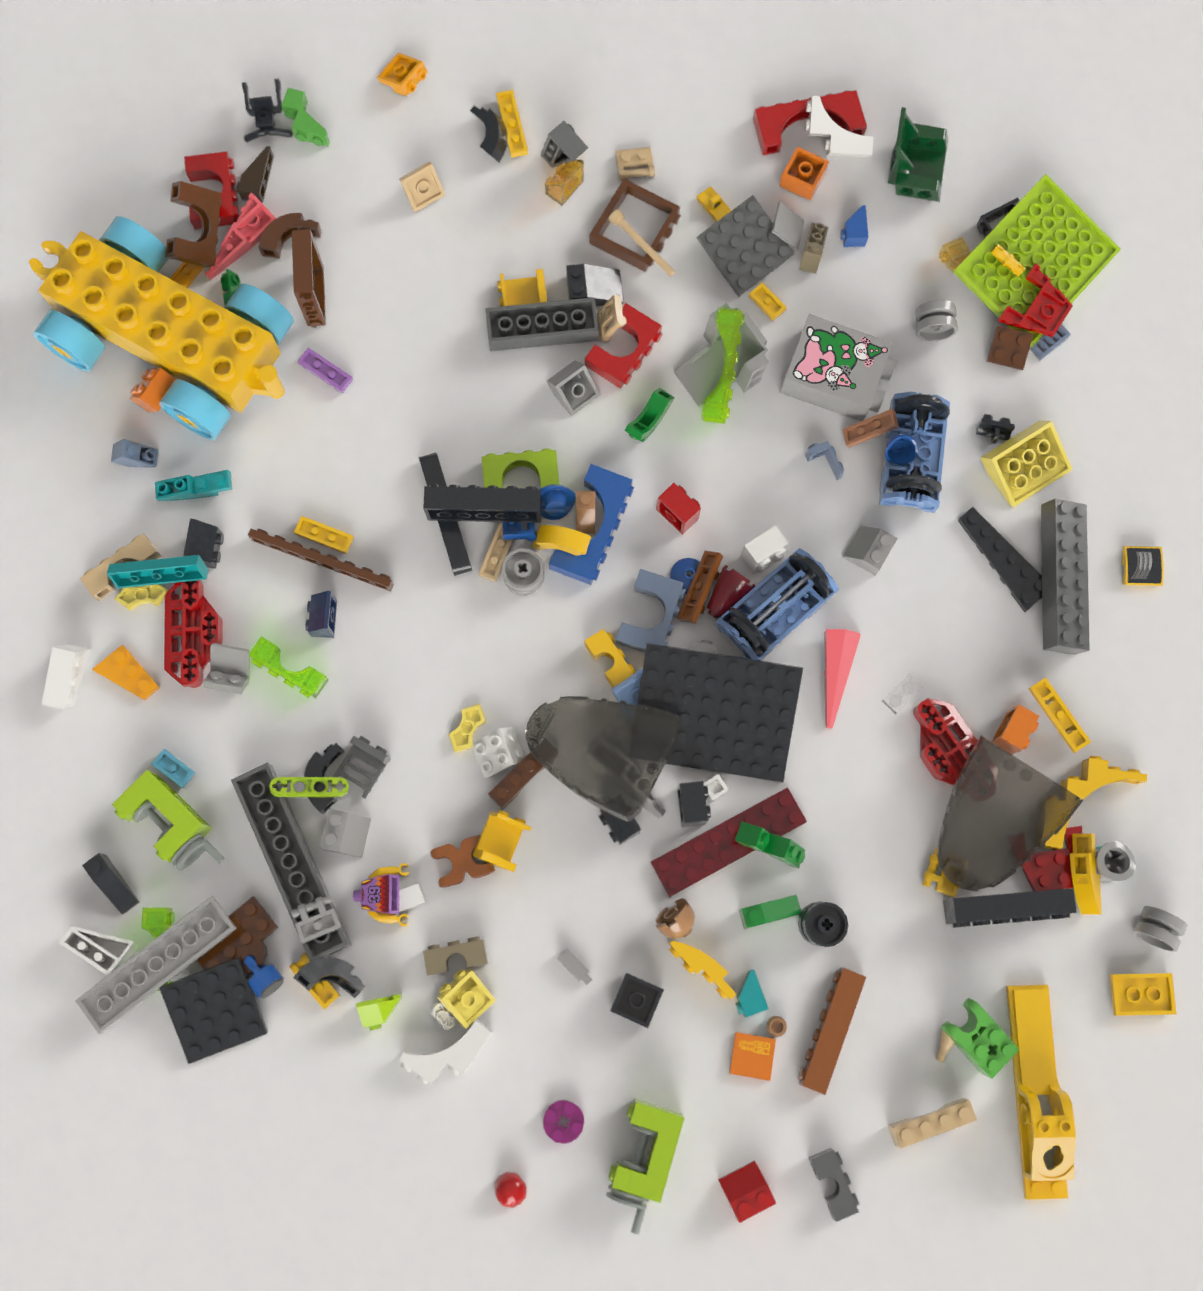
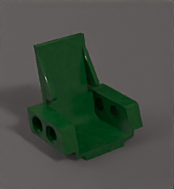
[887,107,948,202]

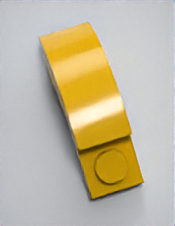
[532,525,591,556]

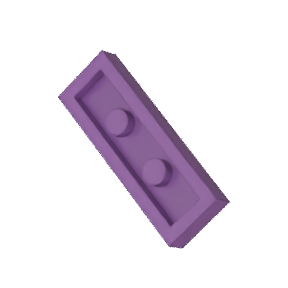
[297,347,353,393]

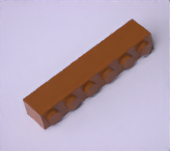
[798,968,866,1095]

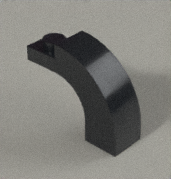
[304,743,344,814]

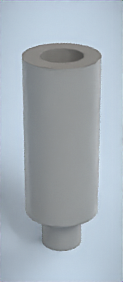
[557,948,593,985]

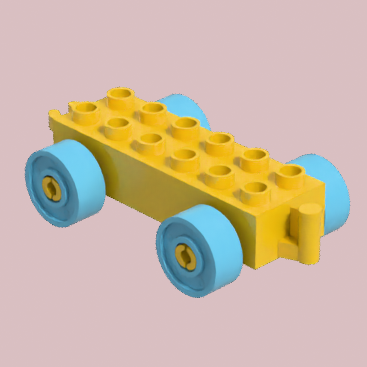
[29,216,294,440]

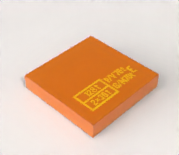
[729,1032,776,1081]

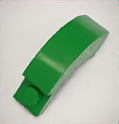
[624,388,675,442]

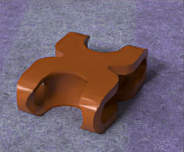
[430,835,495,888]

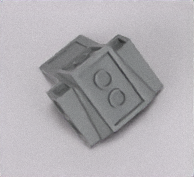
[674,303,769,407]

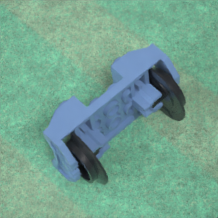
[879,391,950,513]

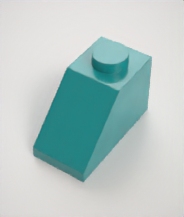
[735,970,769,1017]

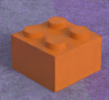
[779,146,829,201]
[129,368,175,412]
[990,704,1040,756]

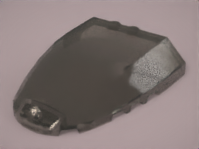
[525,696,681,822]
[937,736,1083,891]

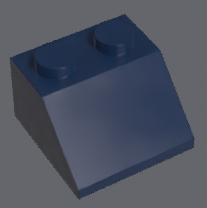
[305,591,337,638]

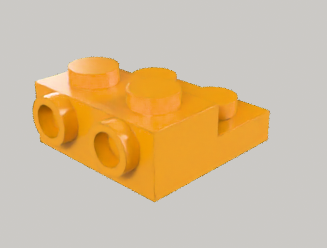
[377,53,428,97]

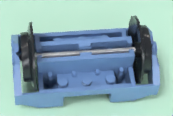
[715,548,839,660]

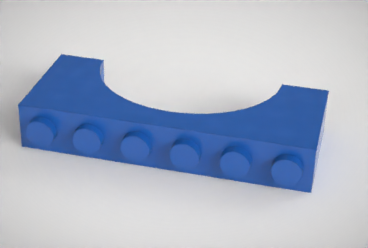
[549,464,634,585]

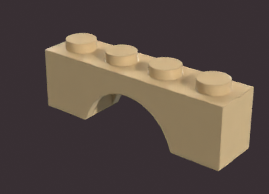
[80,534,162,601]
[887,1098,977,1149]

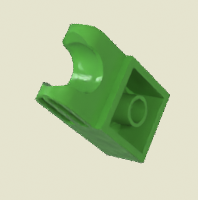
[941,998,1019,1079]

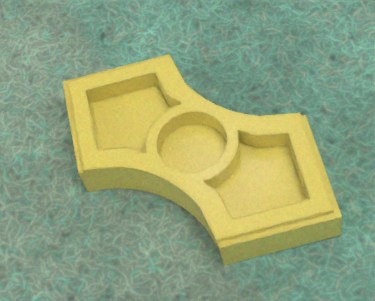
[114,584,169,611]
[449,704,486,753]

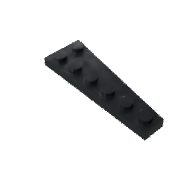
[958,507,1042,612]

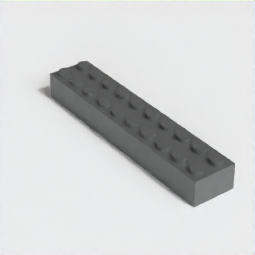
[231,762,352,962]

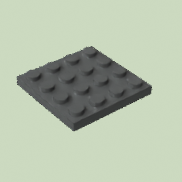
[696,195,795,297]

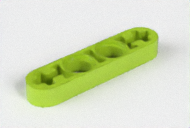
[269,777,349,797]

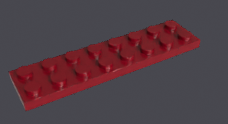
[650,787,807,897]

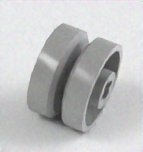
[915,300,958,341]
[502,548,544,596]
[1133,906,1188,952]

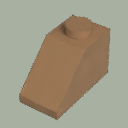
[576,491,595,534]

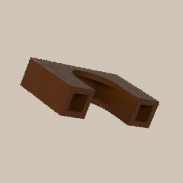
[165,181,222,267]

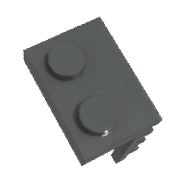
[333,736,391,799]

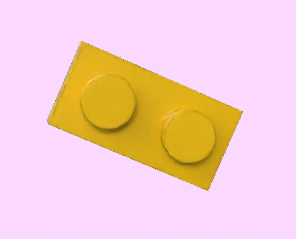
[748,283,787,321]

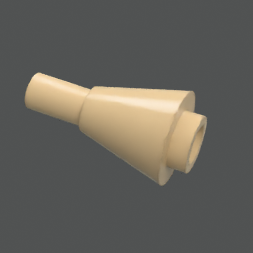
[936,1029,955,1062]

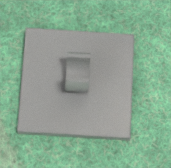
[772,201,804,250]

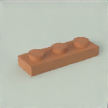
[843,409,899,448]

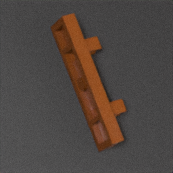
[677,551,723,624]

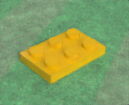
[1109,973,1177,1016]

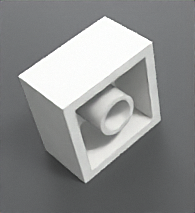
[740,525,789,574]

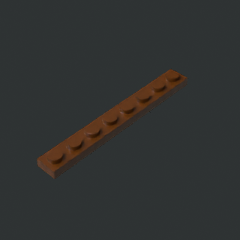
[248,528,394,592]

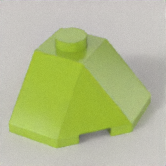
[356,994,402,1030]

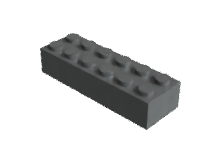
[485,297,599,351]

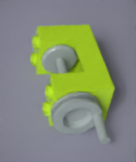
[112,770,225,871]
[606,1099,685,1235]

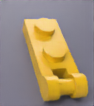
[289,953,341,1010]

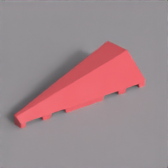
[205,193,276,280]
[824,629,860,728]

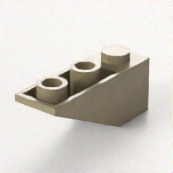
[799,223,829,274]

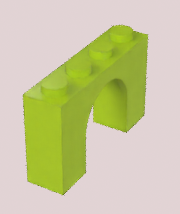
[481,448,559,488]

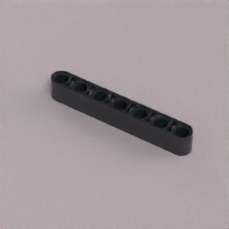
[419,452,472,576]

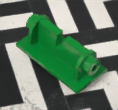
[220,269,240,305]

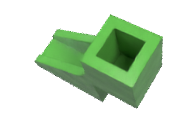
[281,88,330,147]

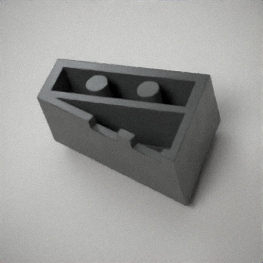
[540,121,588,168]

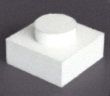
[704,774,729,802]

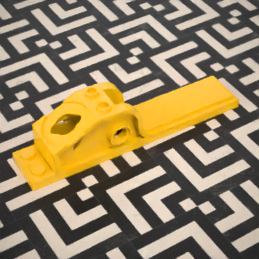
[1006,985,1076,1200]

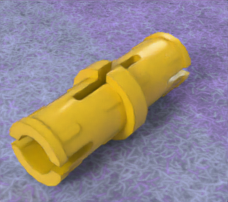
[990,244,1025,277]

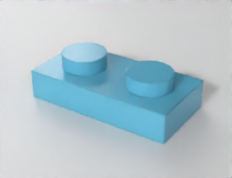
[152,749,196,788]

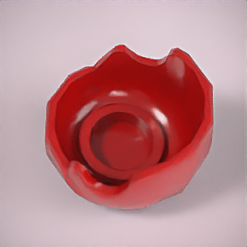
[494,1172,527,1208]

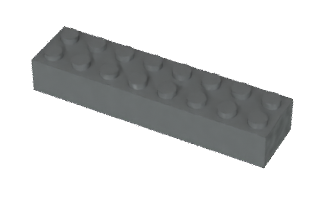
[1041,498,1090,655]

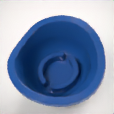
[885,434,918,465]

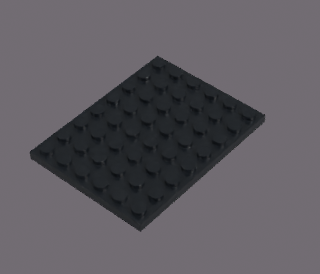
[629,643,803,782]

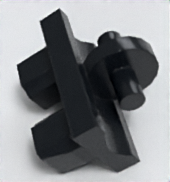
[976,414,1015,444]

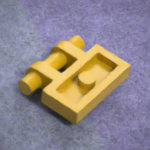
[922,848,968,898]

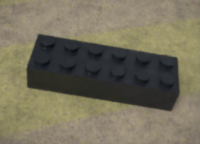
[423,484,542,523]
[943,888,1077,928]

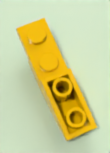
[1070,833,1102,915]
[669,941,736,1000]

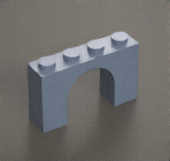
[616,569,686,653]

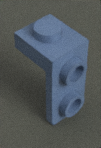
[805,441,844,480]

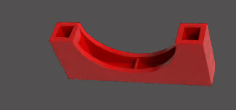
[753,90,867,156]

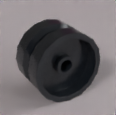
[798,901,848,947]

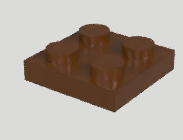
[986,325,1034,370]

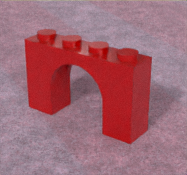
[184,151,240,230]
[585,303,663,389]

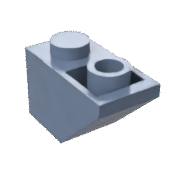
[111,439,158,468]

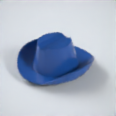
[540,484,576,520]

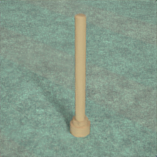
[609,209,675,277]

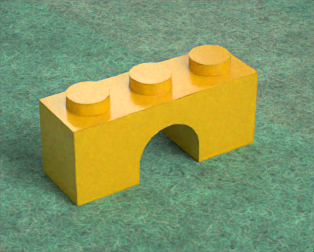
[584,629,636,688]

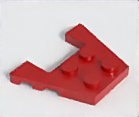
[998,263,1073,337]
[1005,826,1082,891]

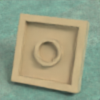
[399,161,445,212]

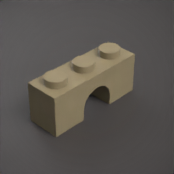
[423,936,488,976]

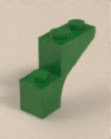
[735,822,805,868]

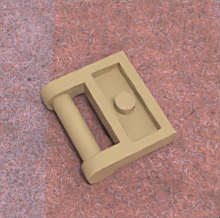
[616,147,655,181]
[597,295,626,342]

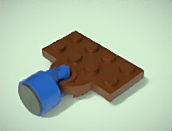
[197,896,284,998]

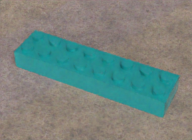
[107,555,209,588]

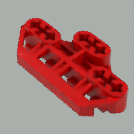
[164,580,223,688]
[913,698,998,802]

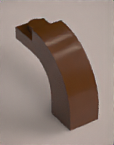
[258,213,322,259]

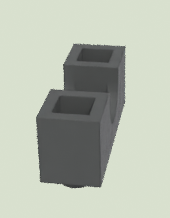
[808,1148,860,1222]

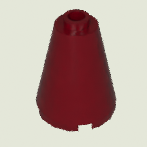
[706,565,756,619]

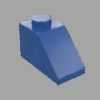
[840,205,868,247]

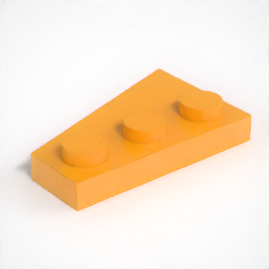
[92,645,160,700]

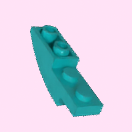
[155,470,232,501]

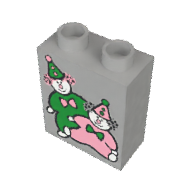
[780,314,897,421]

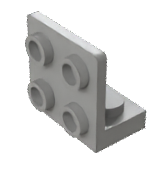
[204,643,250,694]

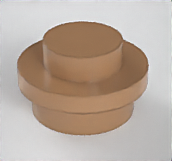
[766,1016,787,1037]

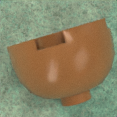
[655,898,695,939]

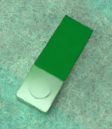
[739,895,801,929]

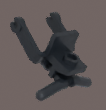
[242,79,293,142]

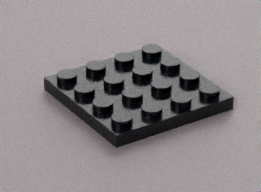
[159,957,268,1064]

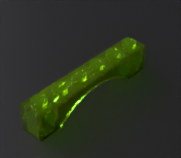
[701,306,745,424]

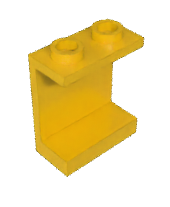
[497,269,547,307]
[473,810,532,872]

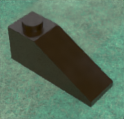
[237,146,274,203]

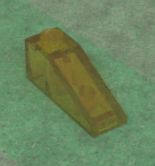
[939,237,971,272]

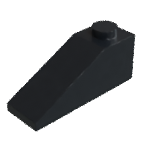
[82,853,140,915]

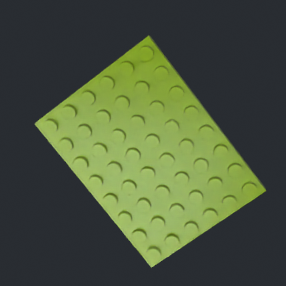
[953,174,1121,348]

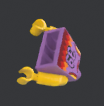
[353,863,409,926]

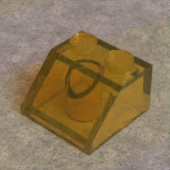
[545,159,584,206]

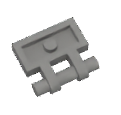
[291,895,342,944]

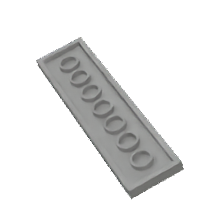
[75,896,237,1034]

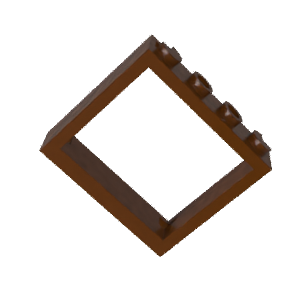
[589,179,681,272]
[292,229,326,328]

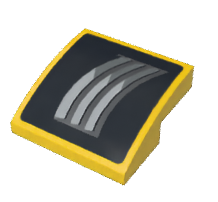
[1121,546,1164,586]

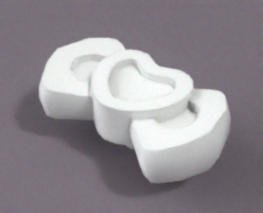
[430,1002,457,1030]

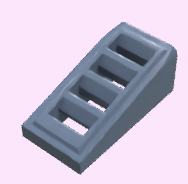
[1029,324,1071,360]

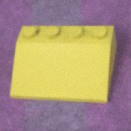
[980,420,1073,507]

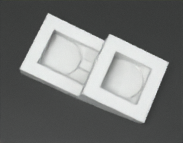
[399,884,425,913]

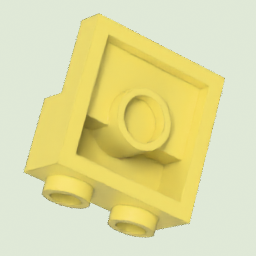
[437,969,496,1029]

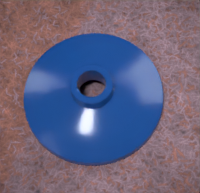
[670,558,700,594]

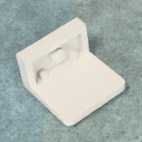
[472,727,525,778]

